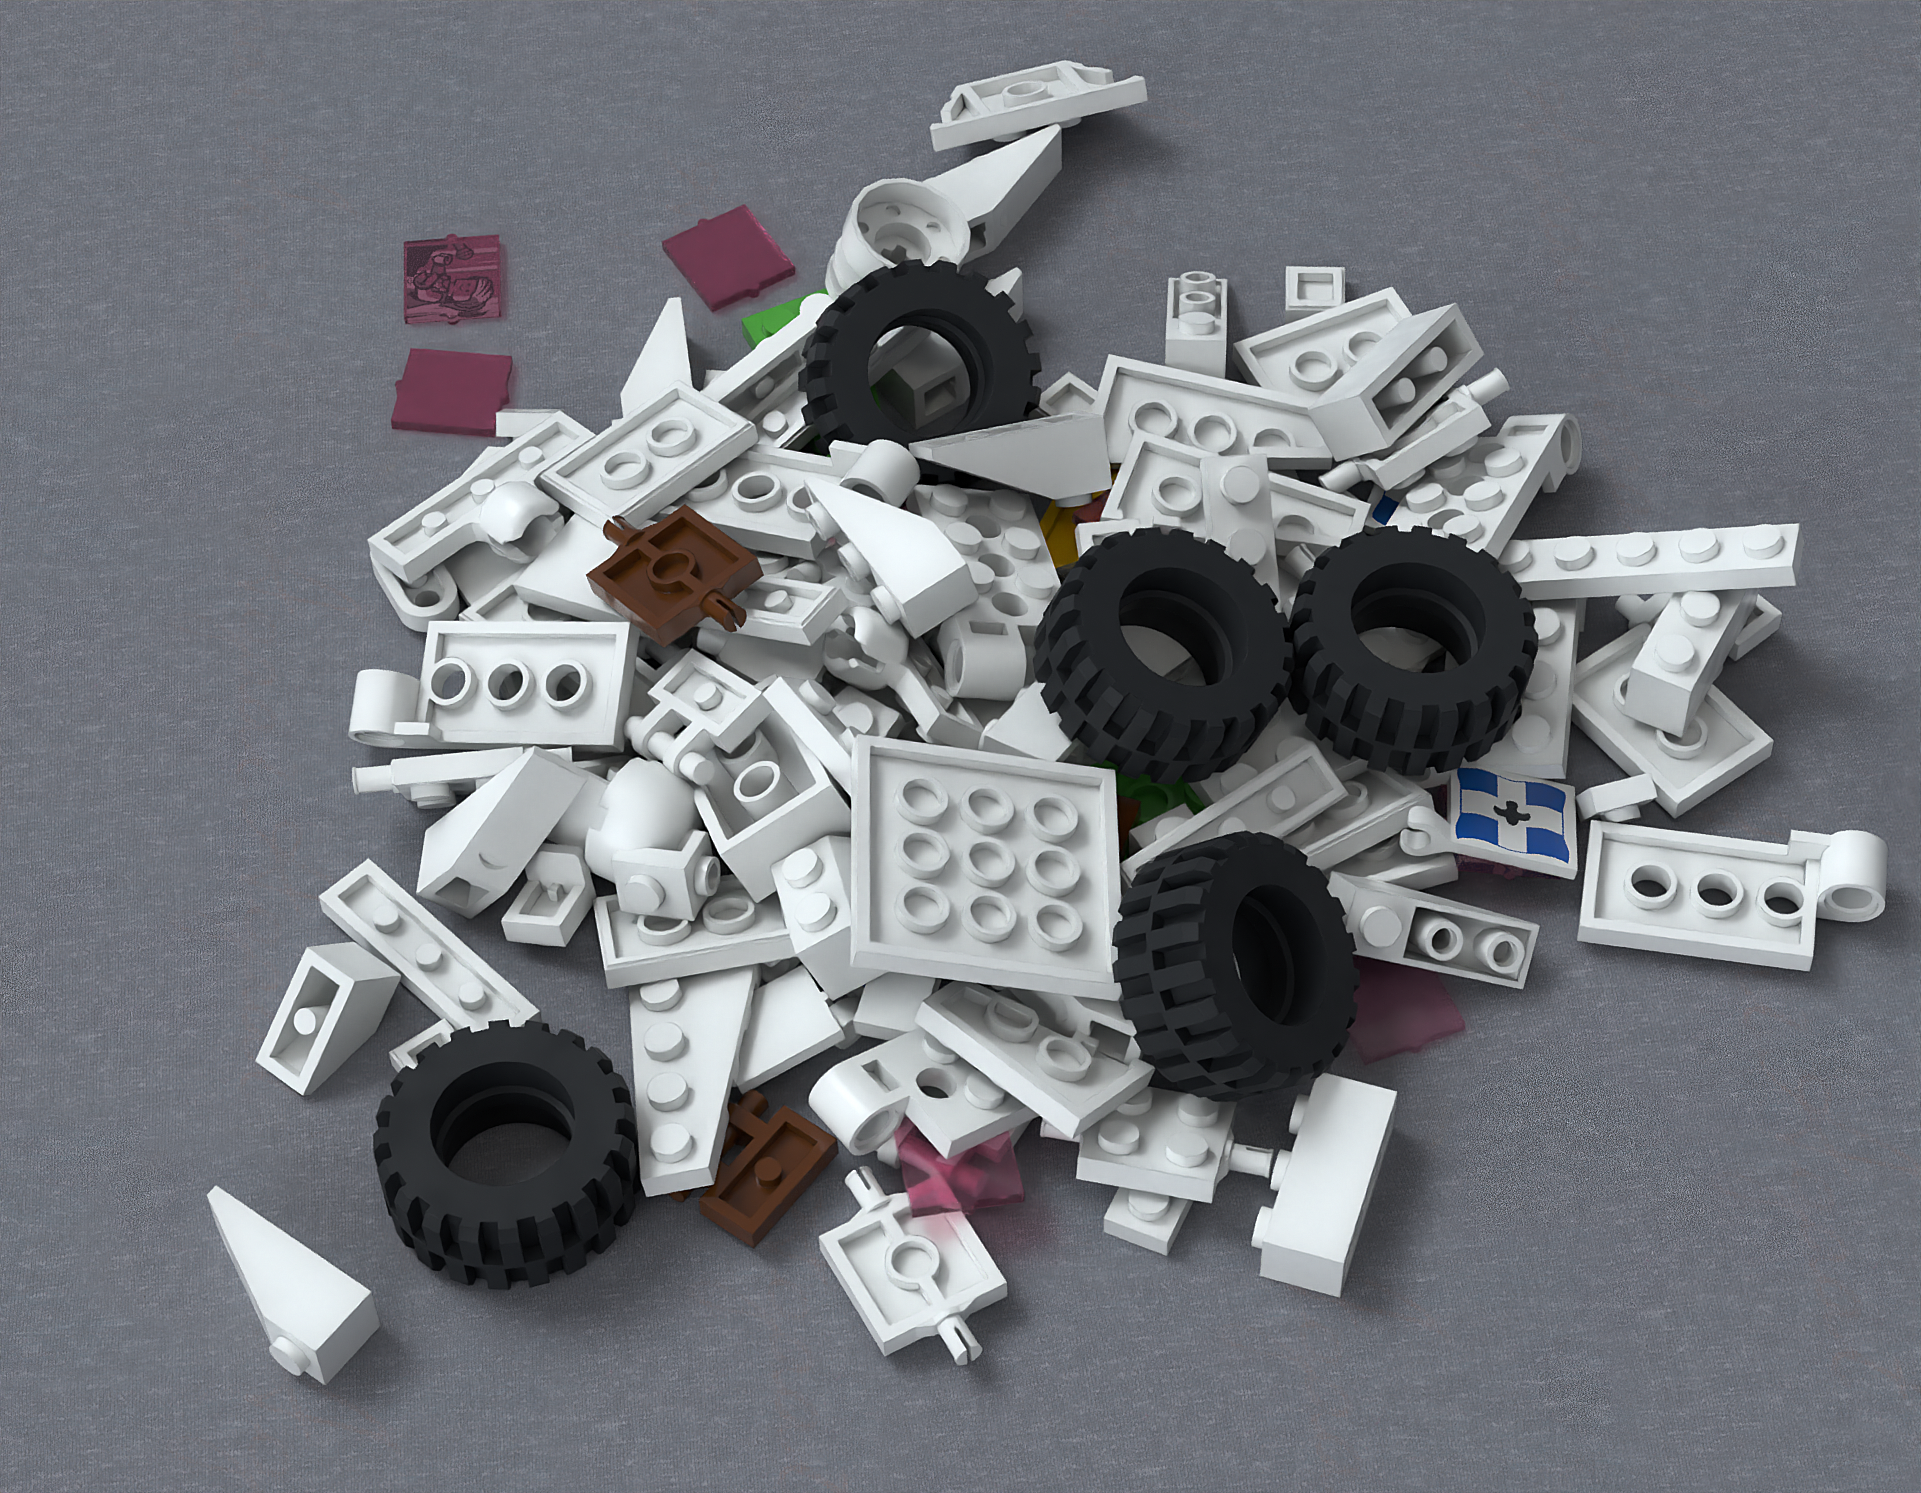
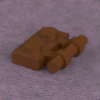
[668,1089,839,1248]

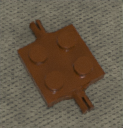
[586,504,764,648]

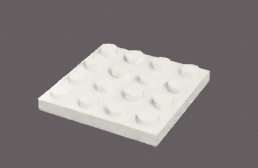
[851,734,1122,1001]

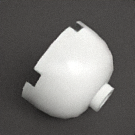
[584,757,704,883]

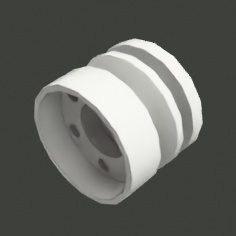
[825,178,971,301]

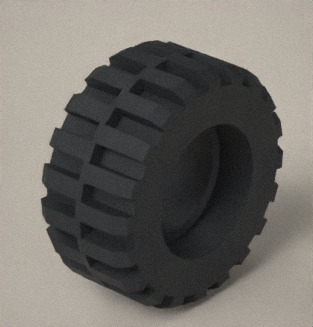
[798,259,1042,501]
[1287,525,1539,776]
[1032,527,1295,785]
[1112,830,1360,1102]
[373,1020,642,1290]

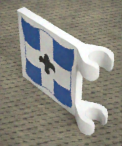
[1400,761,1578,880]

